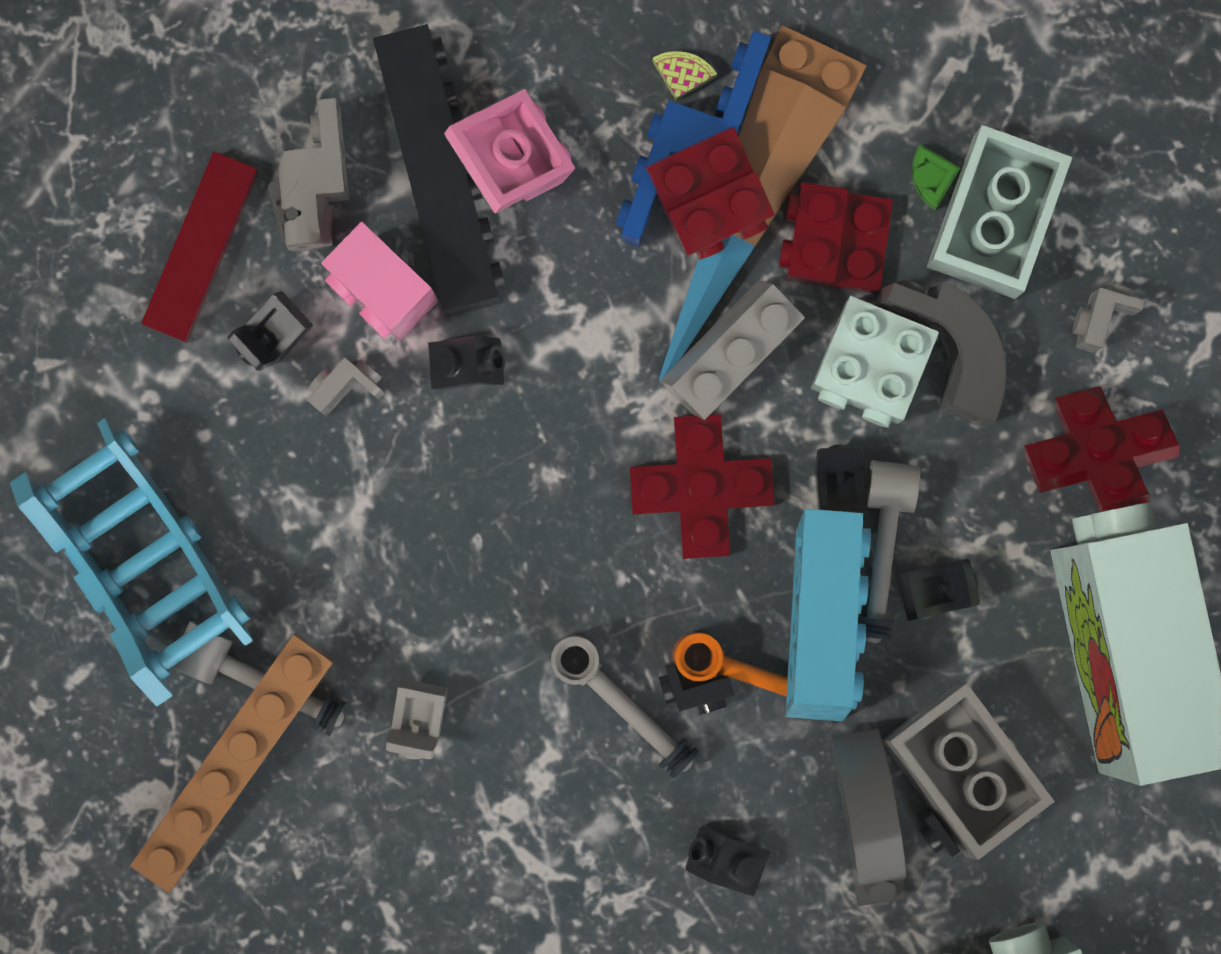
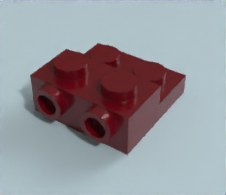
[645,126,775,260]
[779,182,893,294]

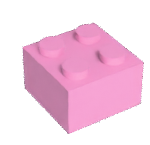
[321,221,439,341]

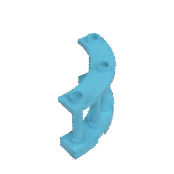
[10,418,253,707]

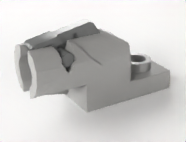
[268,98,350,251]

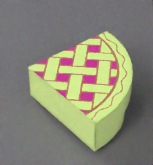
[652,51,717,101]

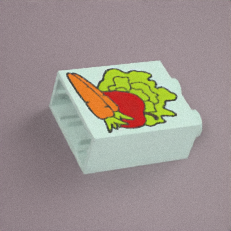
[1050,502,1221,786]

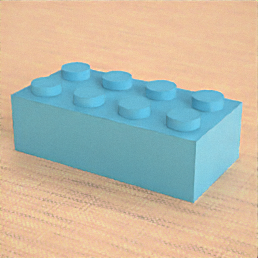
[785,509,871,722]

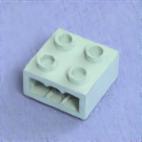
[811,296,939,428]

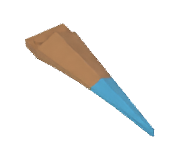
[659,25,867,384]

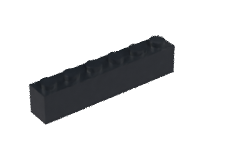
[373,24,506,317]

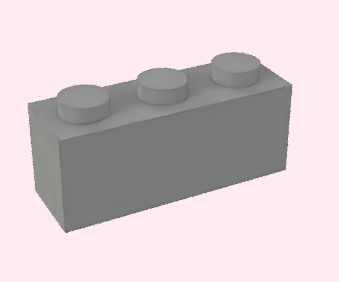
[660,281,805,420]

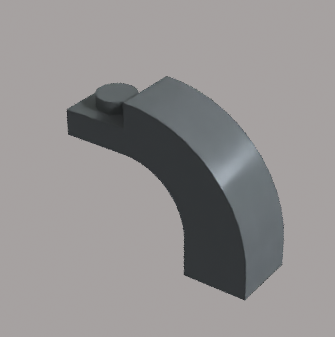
[875,280,1006,426]
[831,729,906,906]

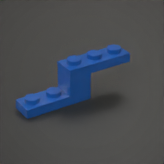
[615,31,771,247]

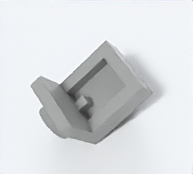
[1072,284,1145,353]
[307,357,384,417]
[386,678,448,759]

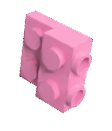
[444,89,575,214]

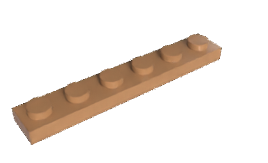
[130,632,335,893]

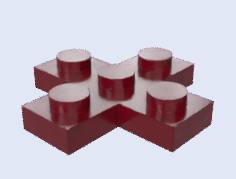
[1024,386,1180,513]
[630,414,775,559]

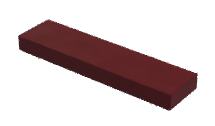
[141,151,259,343]

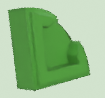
[912,144,960,210]

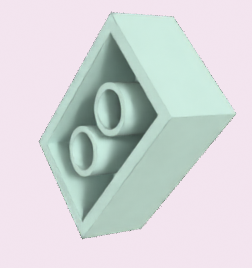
[926,125,1072,299]

